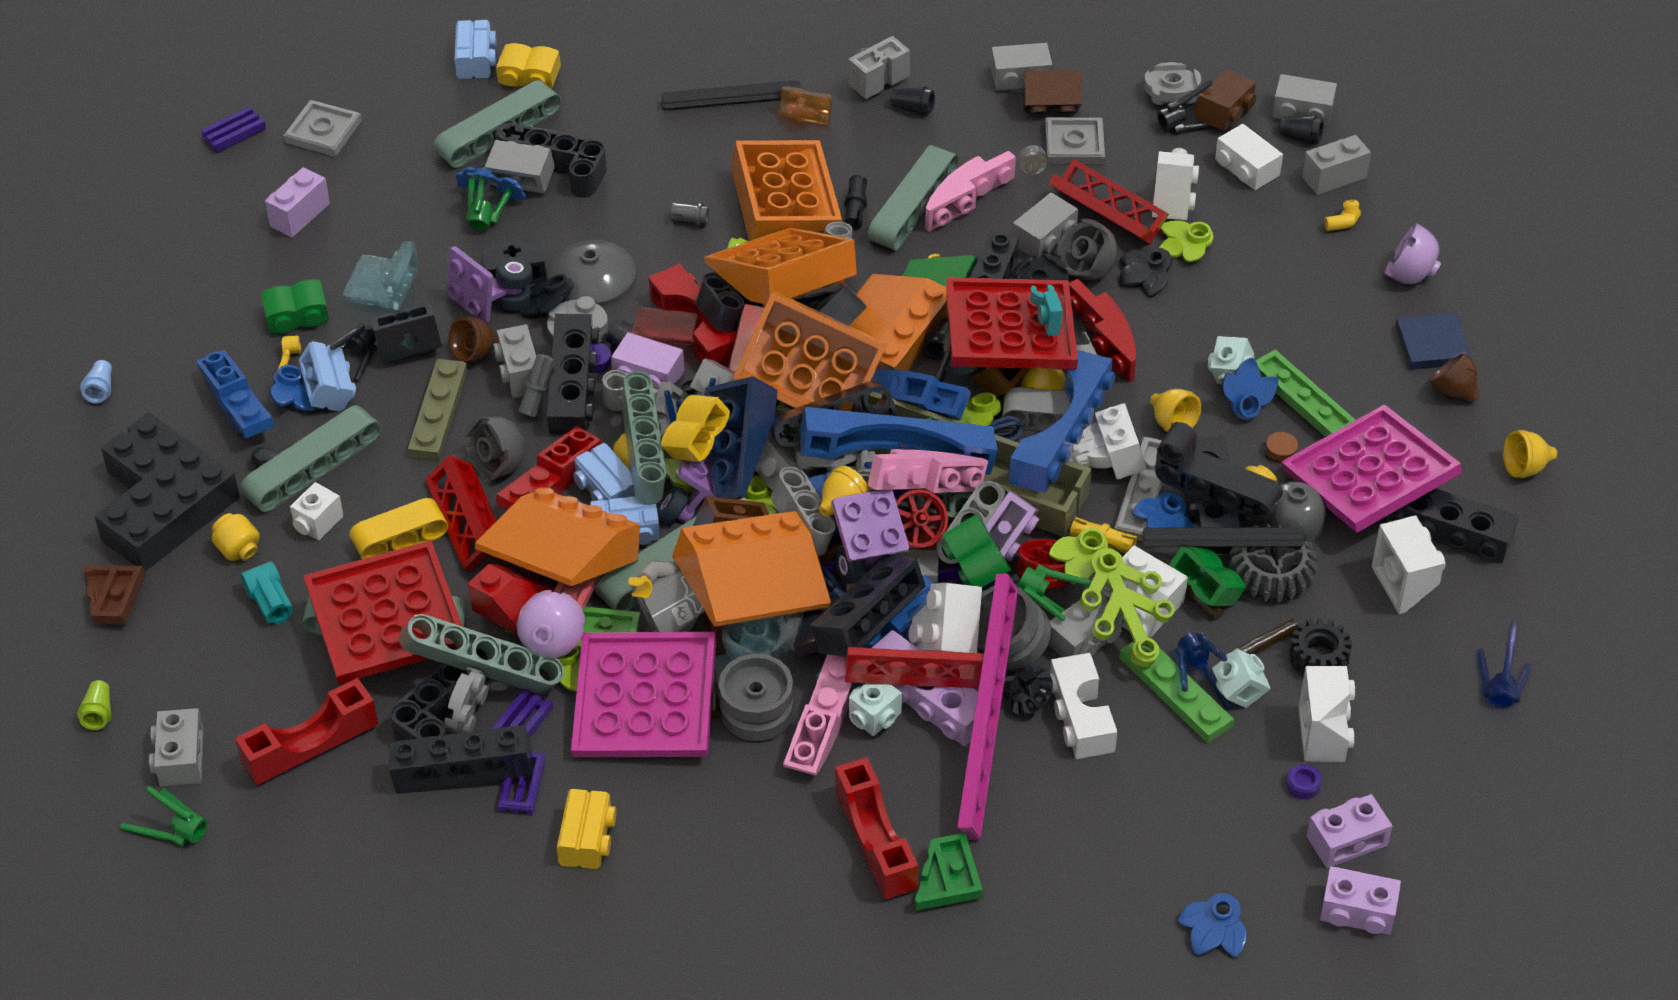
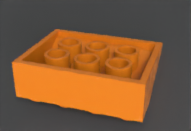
[730,140,842,241]
[704,227,857,307]
[849,274,948,371]
[732,291,888,411]
[475,488,640,586]
[672,511,831,627]

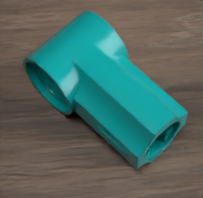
[240,561,293,625]

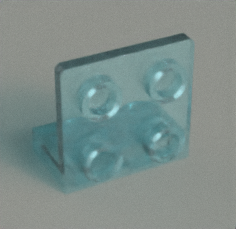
[343,241,419,309]

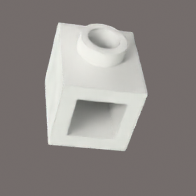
[290,482,344,541]

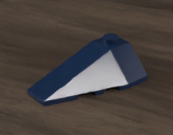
[704,376,778,499]

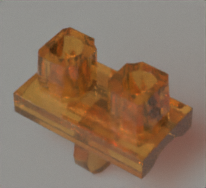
[779,86,833,125]

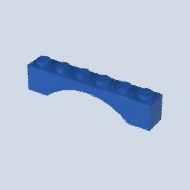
[1009,350,1115,493]
[799,407,997,475]

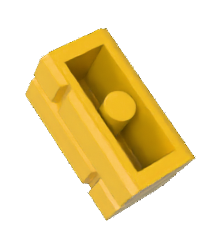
[557,789,616,869]

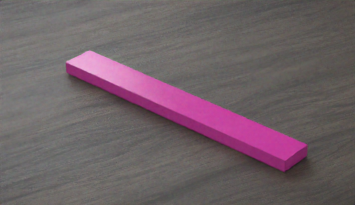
[957,574,1018,840]

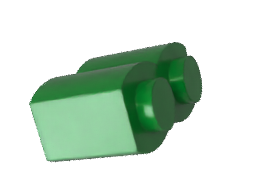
[261,279,329,333]
[941,514,1011,587]
[1169,547,1246,606]

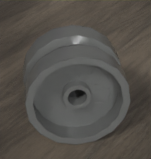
[977,586,1051,670]
[718,653,794,741]

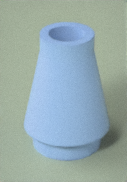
[80,360,112,403]

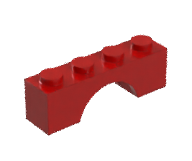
[649,264,738,366]
[235,678,378,786]
[835,757,918,899]

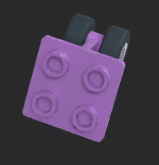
[447,246,532,323]
[657,453,715,525]
[831,490,909,584]

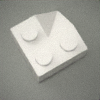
[1371,515,1445,614]
[1100,546,1188,638]
[908,583,982,653]
[1298,666,1355,762]

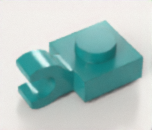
[1030,285,1063,336]

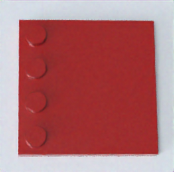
[946,277,1078,370]
[303,541,463,684]

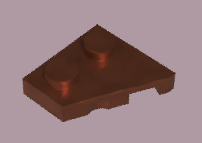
[83,565,146,625]

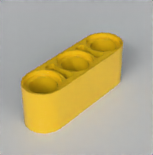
[349,498,448,559]

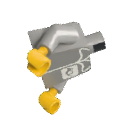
[628,561,704,632]

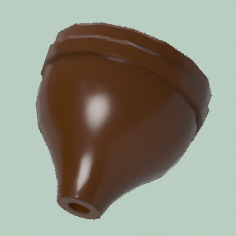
[448,316,498,363]
[1429,352,1480,403]

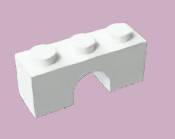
[1049,653,1117,759]

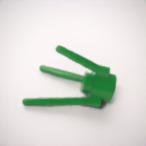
[1017,564,1092,621]
[120,786,208,847]

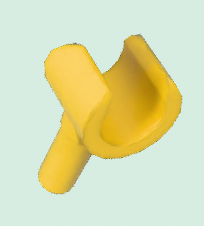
[277,336,301,371]

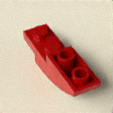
[1069,279,1136,383]
[496,426,601,510]

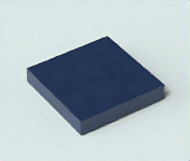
[1396,313,1471,369]

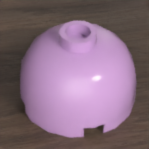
[1384,223,1441,285]
[517,590,585,658]

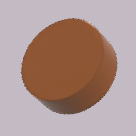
[1265,432,1298,462]

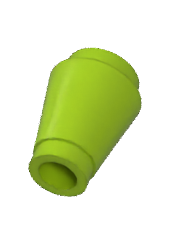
[77,680,112,730]

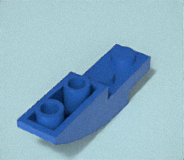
[196,350,274,439]
[871,369,971,421]

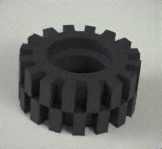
[1289,618,1352,677]

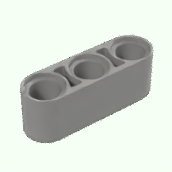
[1002,387,1093,431]
[771,467,836,556]
[937,481,1005,564]

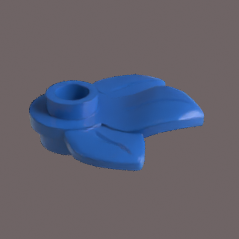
[1222,357,1278,420]
[270,365,318,411]
[1132,492,1192,527]
[1178,893,1247,958]

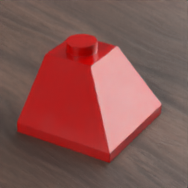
[467,564,555,635]

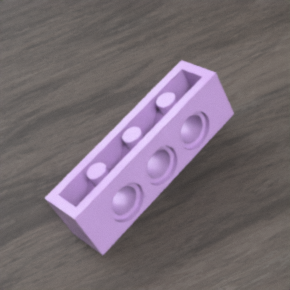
[872,630,978,747]

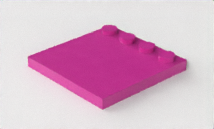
[1281,404,1462,533]
[571,632,717,757]

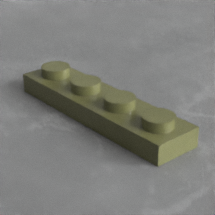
[408,359,468,461]

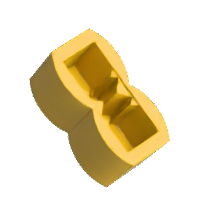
[496,43,561,89]
[661,395,730,462]

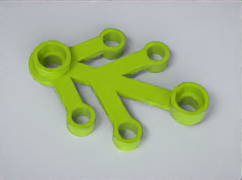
[1080,548,1175,667]

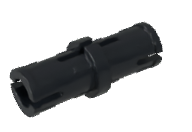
[844,174,867,230]

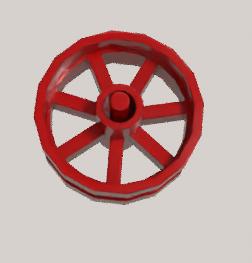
[895,489,948,550]
[1016,539,1070,588]

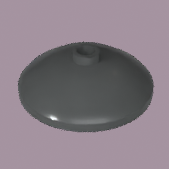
[547,240,636,306]

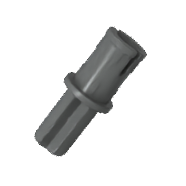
[518,354,554,417]

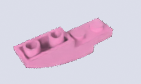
[925,151,1016,232]
[867,449,988,493]
[783,655,855,776]

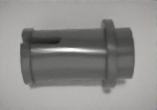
[671,202,709,226]

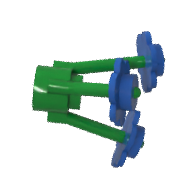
[456,167,526,230]

